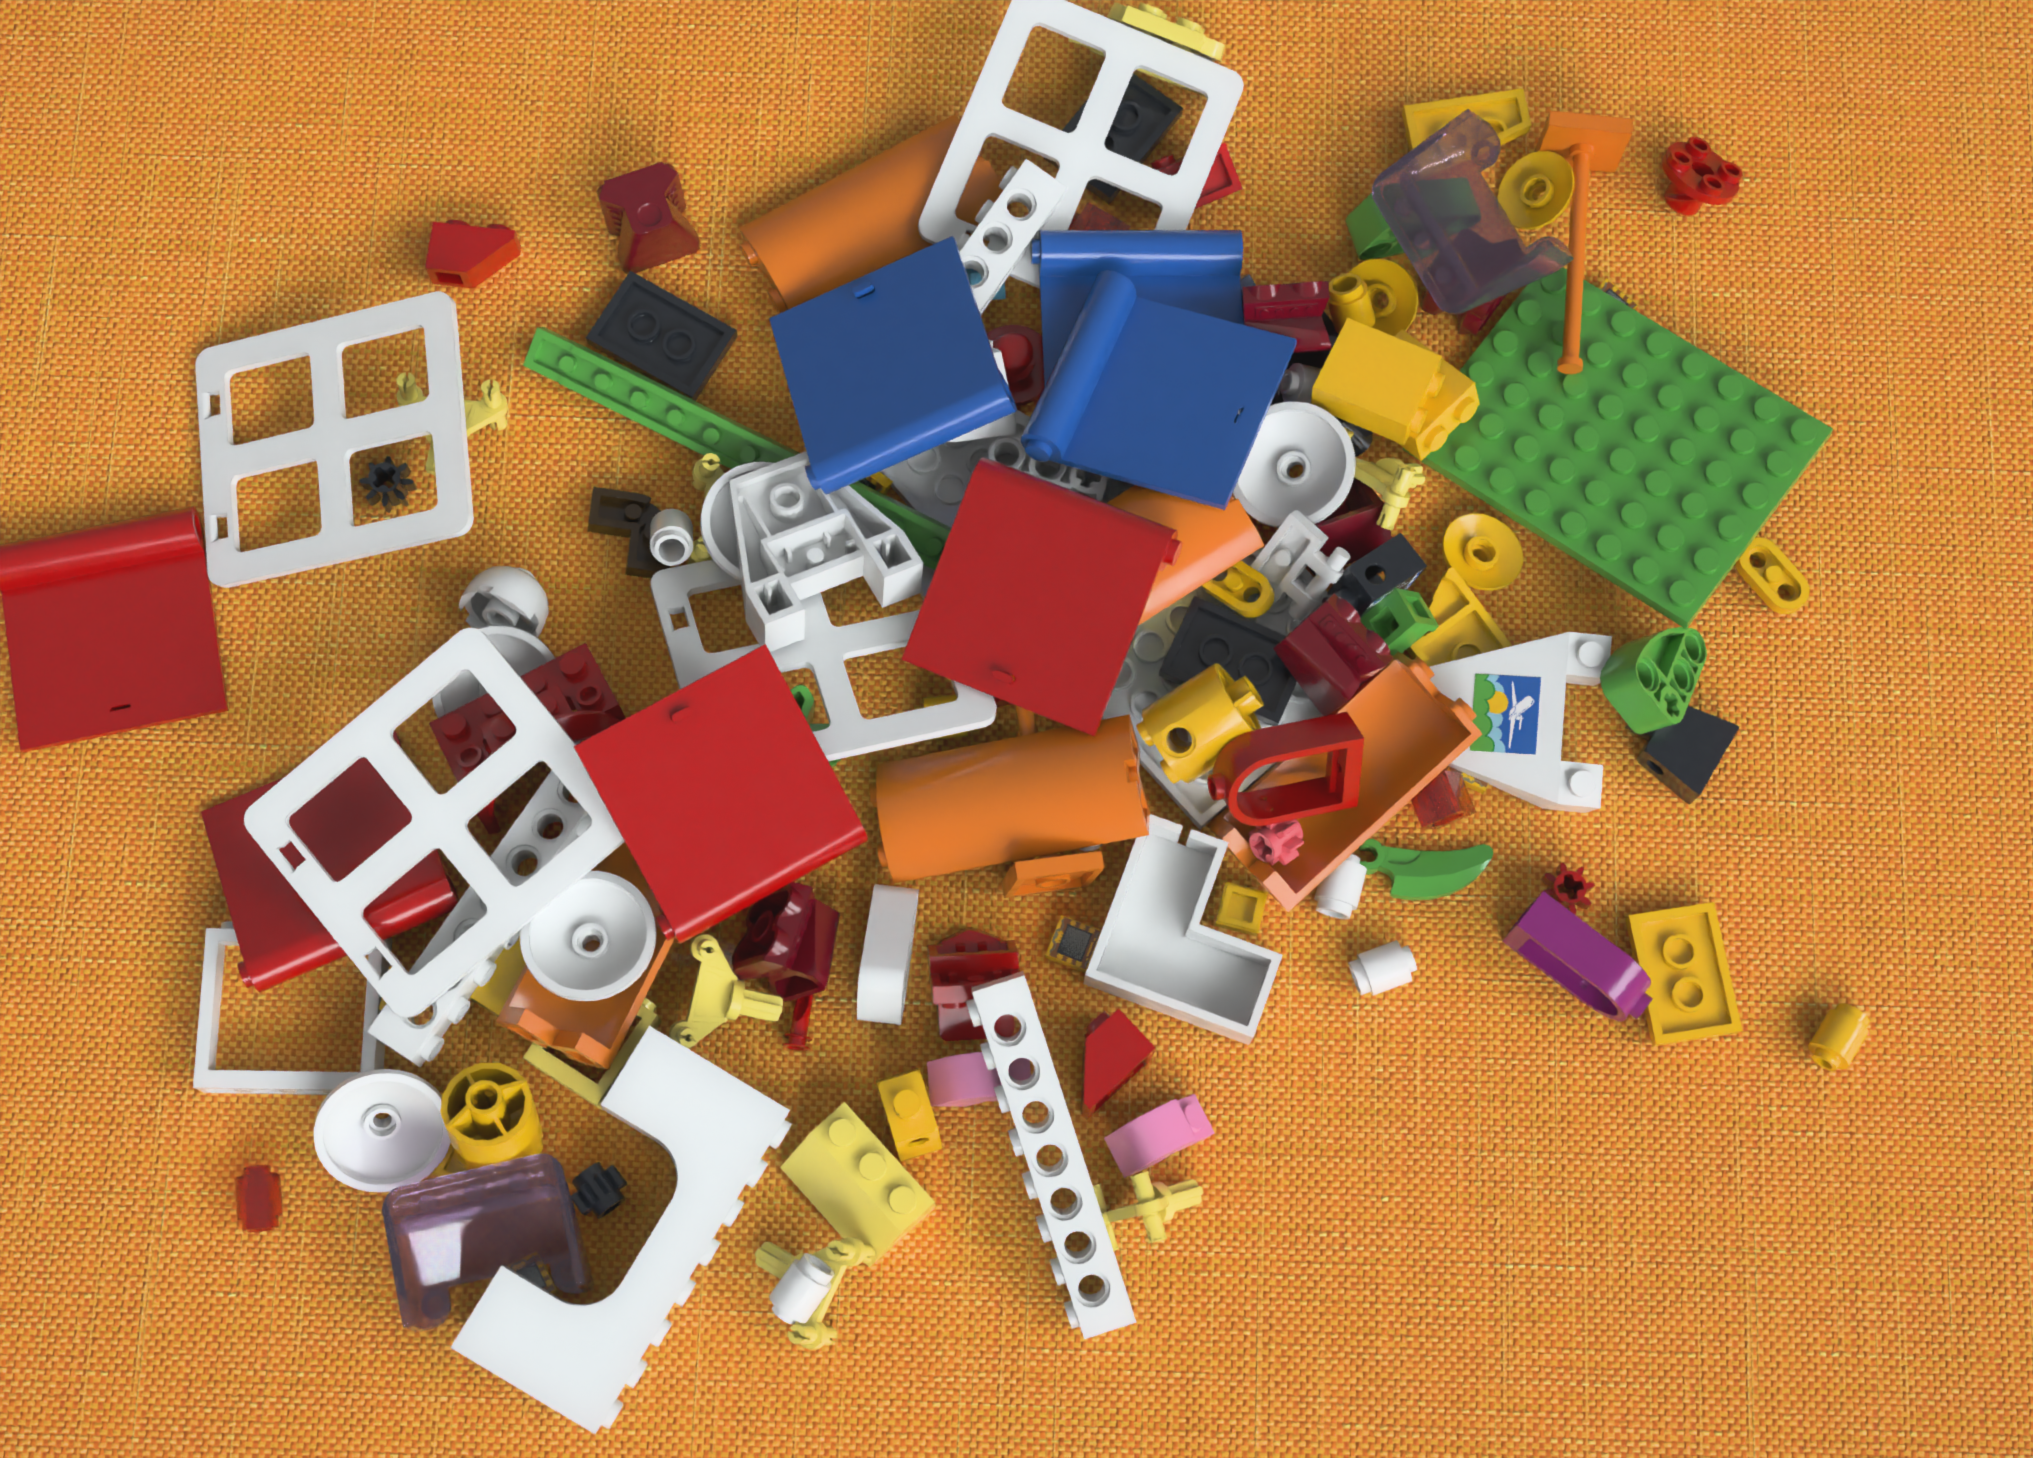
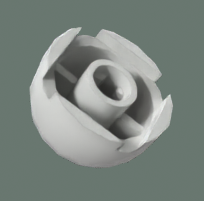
[459,566,549,638]

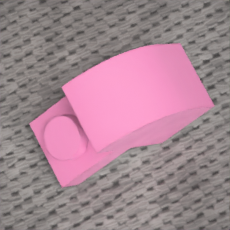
[927,1052,1031,1107]
[1104,1093,1215,1178]

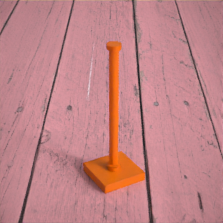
[1535,110,1633,374]
[1001,675,1104,898]

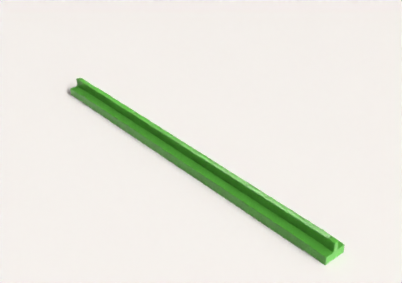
[523,327,951,570]

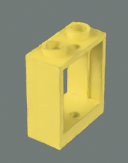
[523,998,662,1111]

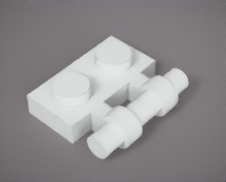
[1250,510,1350,621]

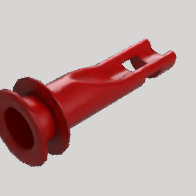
[782,994,814,1051]

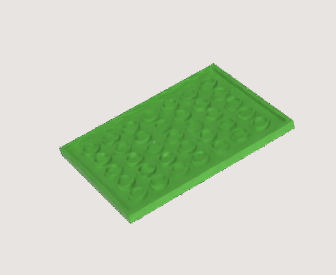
[1403,258,1833,629]

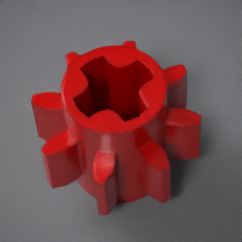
[1538,863,1595,915]

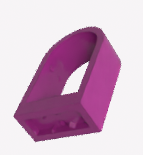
[1502,891,1653,1021]

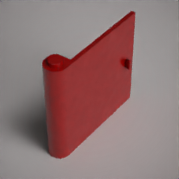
[901,457,1183,736]
[0,506,229,753]
[573,644,868,944]
[201,731,460,993]

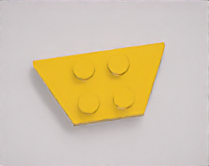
[1407,566,1512,667]

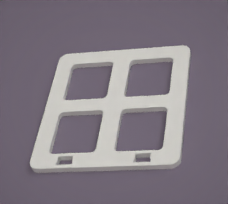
[918,0,1244,288]
[195,291,474,588]
[651,559,996,761]
[244,628,625,1017]

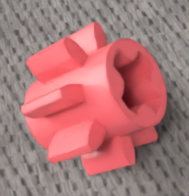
[1249,819,1304,866]

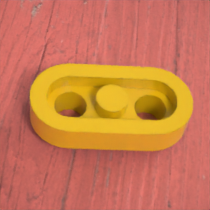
[1735,537,1810,614]
[1202,561,1275,618]

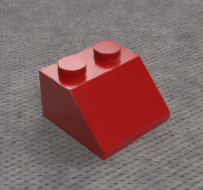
[1081,1008,1156,1120]

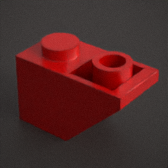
[425,219,522,288]

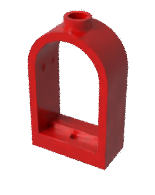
[1207,712,1364,826]

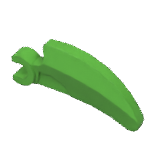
[1359,838,1493,901]

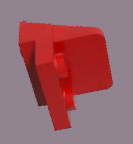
[927,927,1020,1041]

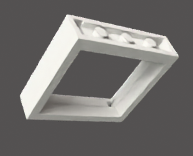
[193,921,392,1095]

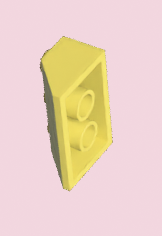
[780,1102,936,1268]

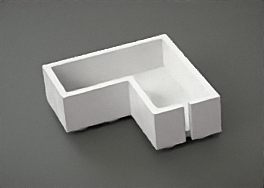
[1083,814,1283,1045]

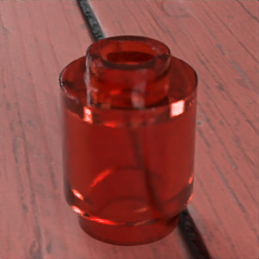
[234,1165,283,1233]

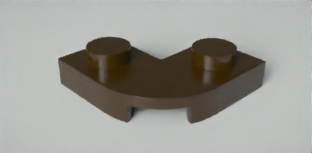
[587,487,670,578]

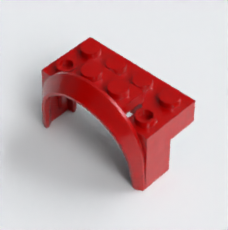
[429,643,626,834]

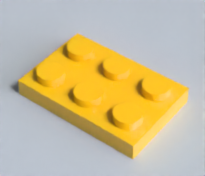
[1625,902,1743,1047]

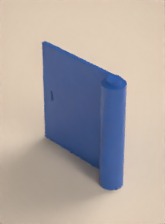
[1031,230,1244,424]
[769,236,1017,494]
[1020,270,1297,510]

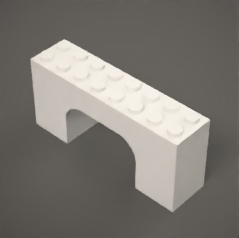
[451,1026,792,1434]

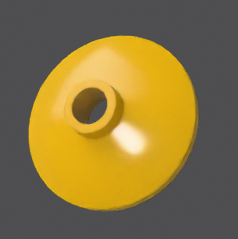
[1498,151,1574,230]
[1349,259,1418,336]
[1442,513,1523,591]

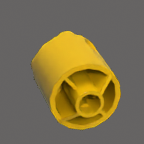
[1136,663,1263,784]
[440,1063,543,1183]

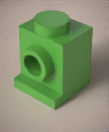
[1361,588,1439,656]

